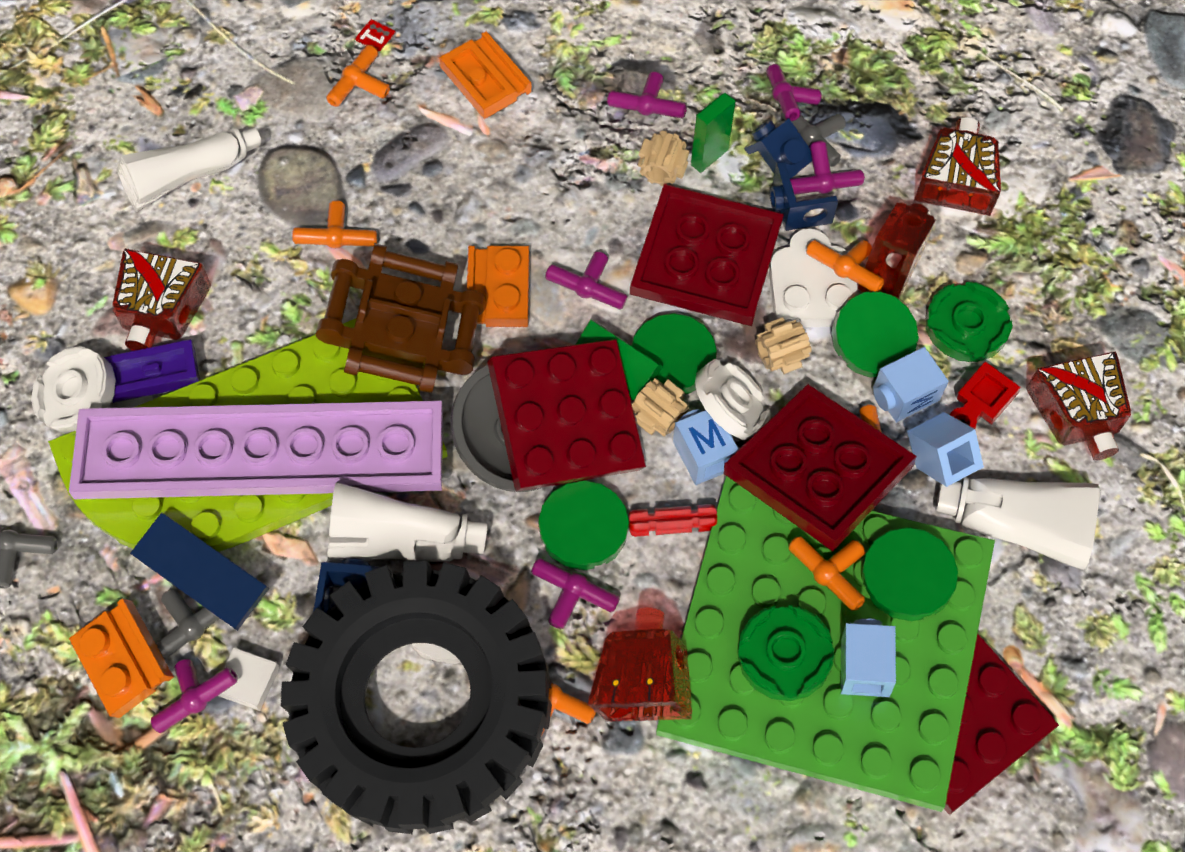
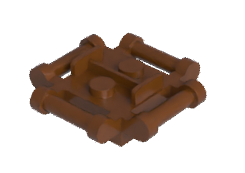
[316,243,486,393]

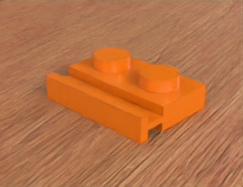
[439,31,532,119]
[467,246,529,327]
[69,598,174,718]

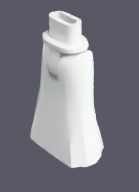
[117,127,261,212]
[936,477,1101,570]
[327,482,487,563]

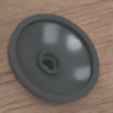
[451,365,543,492]

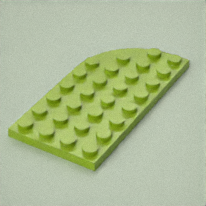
[48,318,448,552]

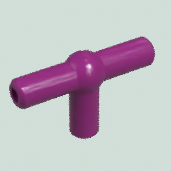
[766,64,822,121]
[607,72,687,118]
[790,141,865,195]
[545,251,627,310]
[531,558,620,629]
[150,659,238,733]

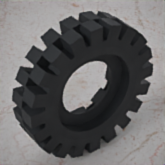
[281,560,552,834]

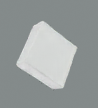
[218,648,280,711]

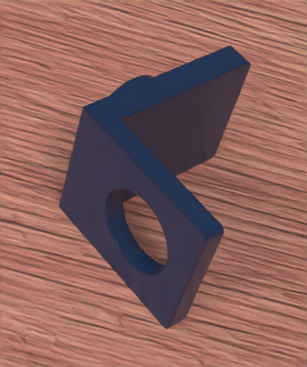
[770,162,838,231]
[313,559,379,614]

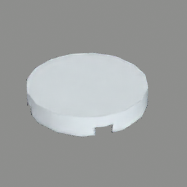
[31,346,116,434]
[695,359,771,440]

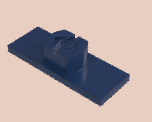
[130,512,269,631]

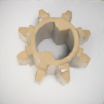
[637,131,690,186]
[755,317,812,374]
[632,378,689,437]

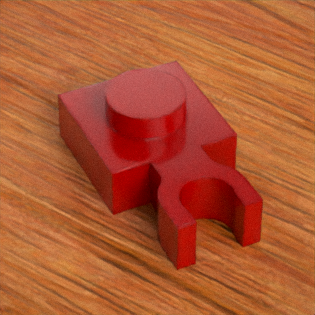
[949,361,1021,430]

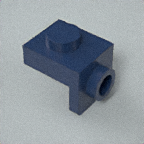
[744,118,812,179]

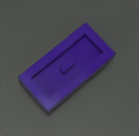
[104,339,200,403]

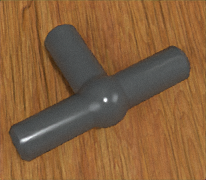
[781,112,846,167]
[0,529,57,588]
[156,589,220,660]

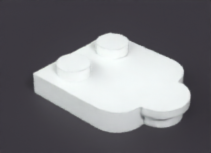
[769,229,859,328]

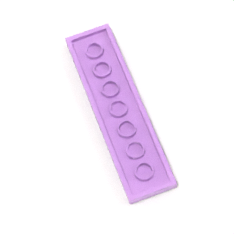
[69,401,443,499]

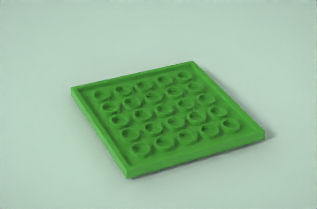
[656,476,995,812]

